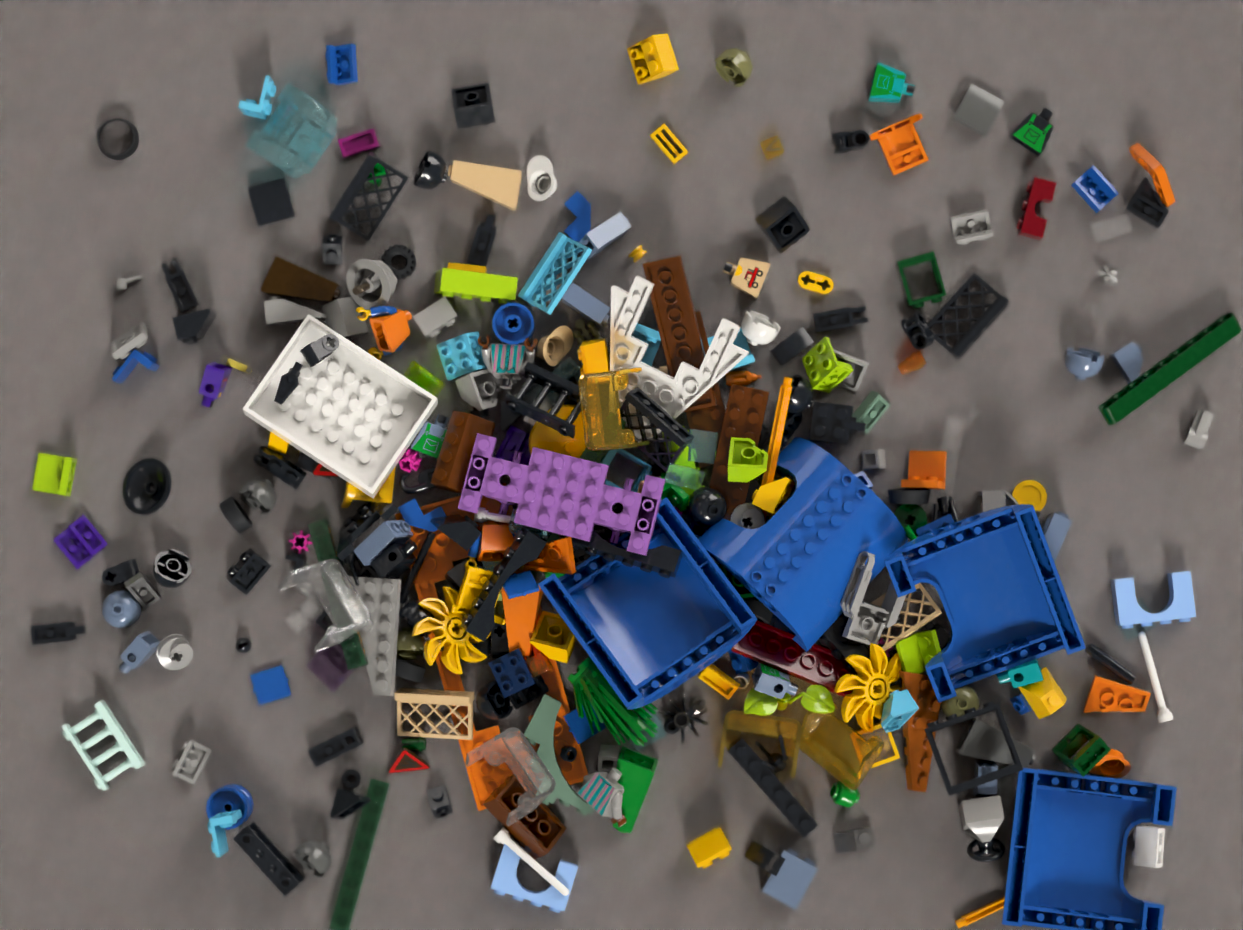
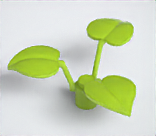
[744,685,835,716]

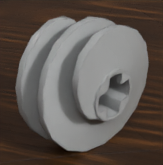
[730,503,765,529]
[156,634,193,670]

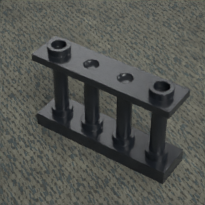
[505,362,596,438]
[233,822,305,897]

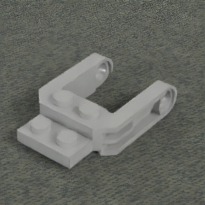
[841,551,906,645]

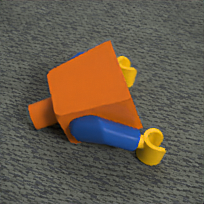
[356,306,412,360]
[464,520,524,571]

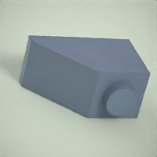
[1110,342,1143,384]

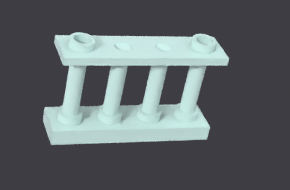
[61,700,145,791]

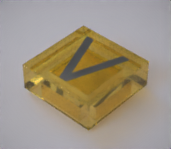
[759,135,785,161]

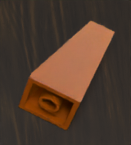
[501,587,543,660]

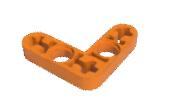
[1129,142,1175,207]

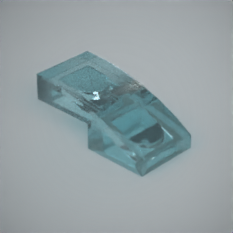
[664,463,705,490]

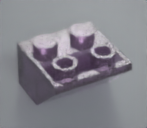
[307,638,361,693]

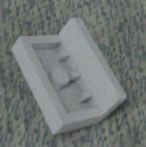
[950,209,994,245]
[171,740,213,785]

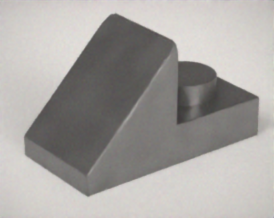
[124,572,161,609]
[833,826,875,853]

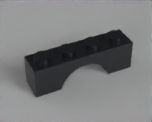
[818,624,870,676]

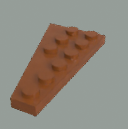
[899,671,941,792]

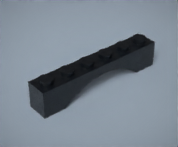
[460,527,547,641]
[564,530,682,578]
[726,736,819,838]

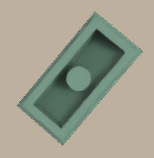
[853,391,890,434]

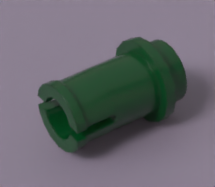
[402,737,426,752]

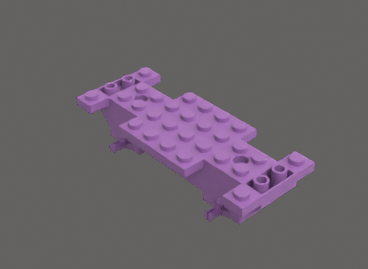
[458,433,666,556]

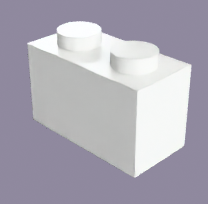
[1132,826,1165,868]

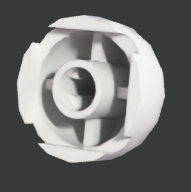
[741,311,781,346]

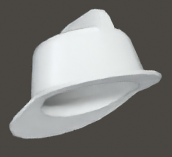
[527,155,557,201]

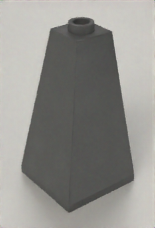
[954,718,1036,768]

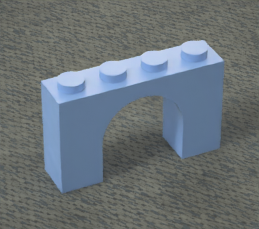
[1110,571,1196,629]
[491,844,578,913]

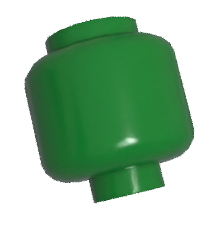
[830,780,860,808]

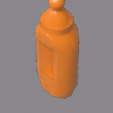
[726,370,762,386]

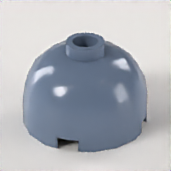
[1065,347,1104,380]
[102,590,141,628]

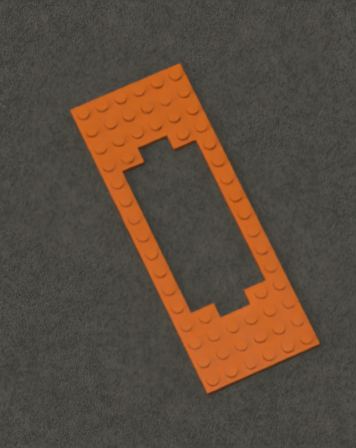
[395,483,589,811]

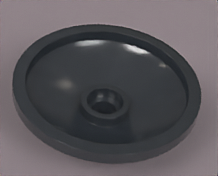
[122,458,172,515]

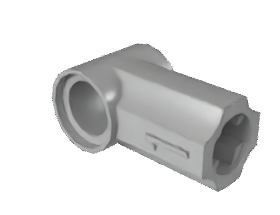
[1183,409,1214,450]

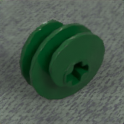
[894,504,927,536]

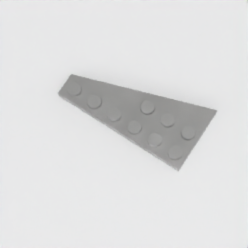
[346,576,401,696]

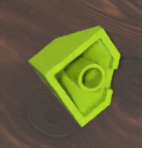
[728,437,768,483]

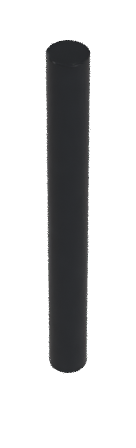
[400,531,436,604]

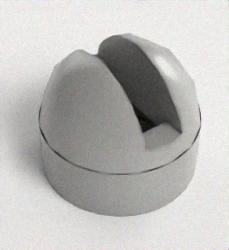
[734,672,750,689]

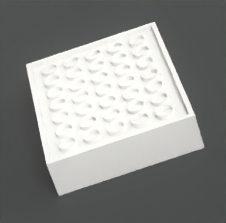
[243,314,438,499]

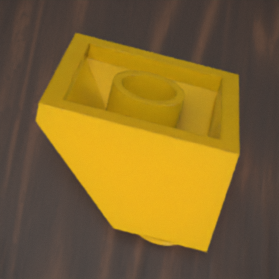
[751,477,795,515]
[530,611,576,663]
[1018,667,1067,719]

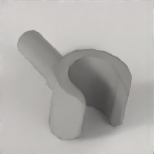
[116,275,142,290]

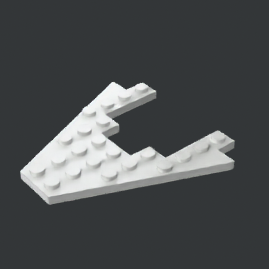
[609,276,749,443]

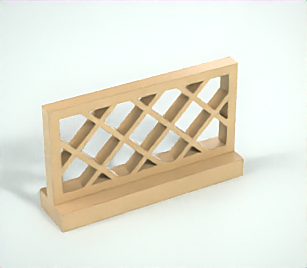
[871,583,942,651]
[395,688,475,740]

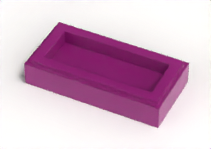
[338,128,380,159]

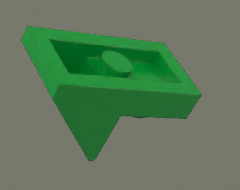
[661,472,689,512]

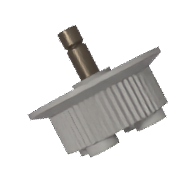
[346,259,397,310]

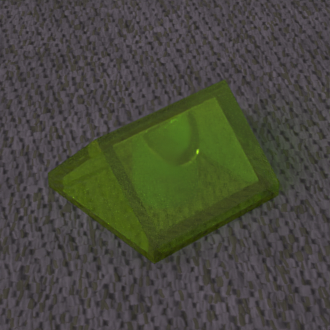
[403,360,446,397]

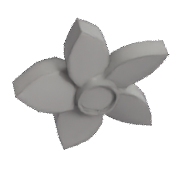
[1096,265,1118,284]

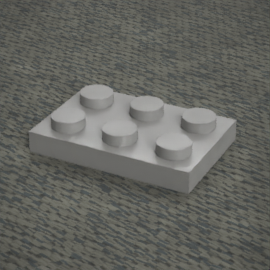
[111,322,148,360]

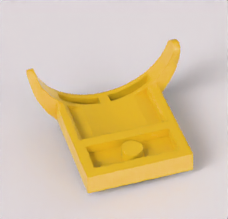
[341,466,396,508]
[451,565,506,625]

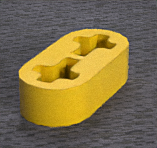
[797,271,834,295]

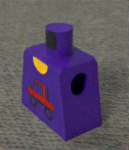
[198,362,232,408]

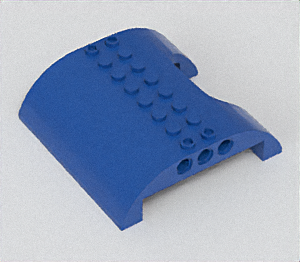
[698,437,908,652]
[884,504,1086,703]
[1002,768,1177,930]

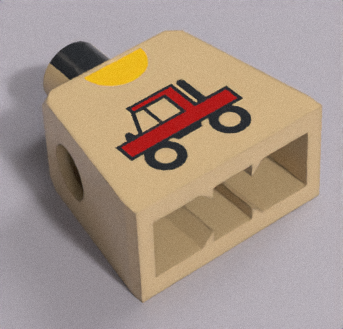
[723,257,771,300]

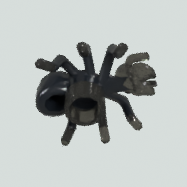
[658,692,708,744]

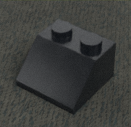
[451,82,495,129]
[755,196,810,254]
[172,308,216,345]
[430,514,482,551]

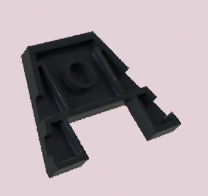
[337,501,398,561]

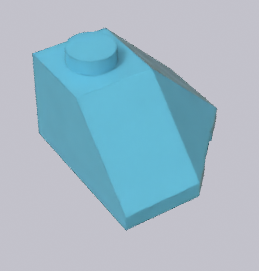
[881,689,919,733]

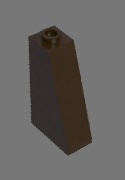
[260,256,341,303]

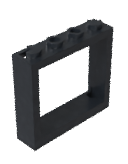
[924,701,1023,796]

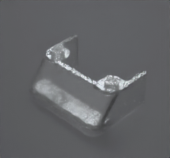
[278,559,371,652]
[465,727,556,826]

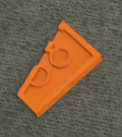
[524,536,576,575]
[1083,675,1151,713]

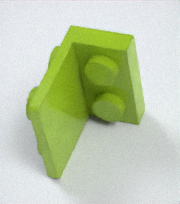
[802,337,854,393]
[32,453,77,497]
[896,629,941,674]

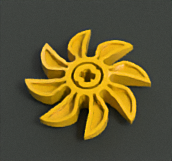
[412,586,491,675]
[834,643,902,733]

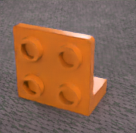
[901,450,947,490]

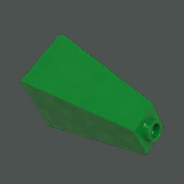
[613,746,658,834]

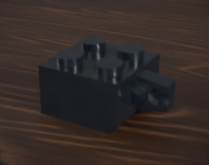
[809,401,866,445]

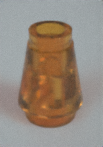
[897,351,927,375]

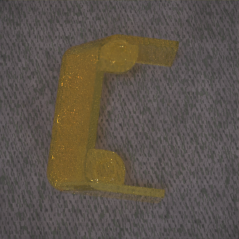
[579,367,649,451]
[717,710,802,778]

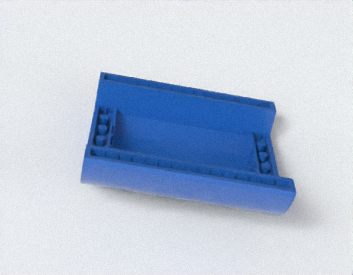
[538,497,757,710]

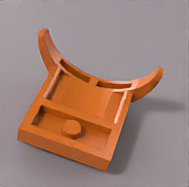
[869,113,929,176]

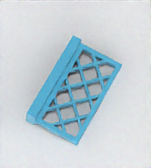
[518,232,592,315]

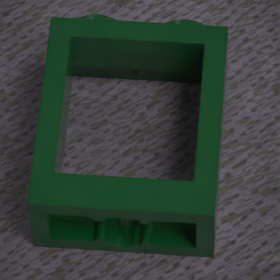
[895,251,947,309]
[1051,723,1111,777]

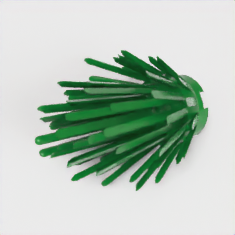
[567,657,658,746]

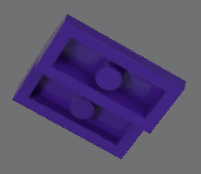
[495,425,531,466]
[53,515,108,570]

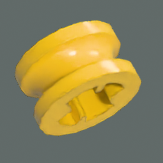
[628,245,647,263]

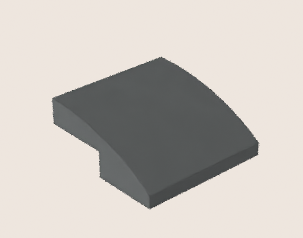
[952,83,1005,137]

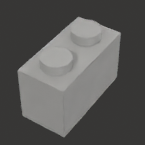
[413,297,458,338]

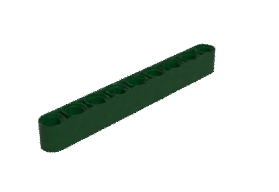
[1098,312,1242,425]

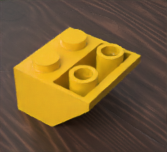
[627,34,679,84]
[577,338,610,384]
[686,825,732,869]

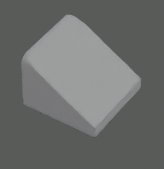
[861,449,886,470]

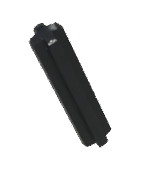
[1085,644,1136,684]

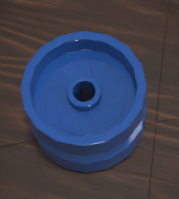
[492,303,535,345]
[206,784,254,830]

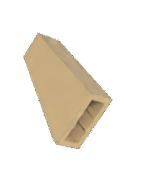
[448,160,522,211]

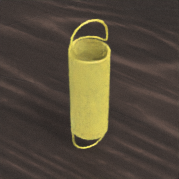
[222,357,252,373]

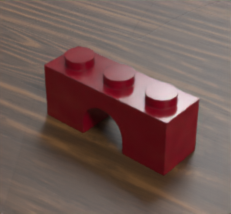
[1016,177,1057,240]

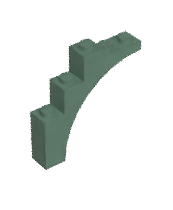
[523,694,594,816]

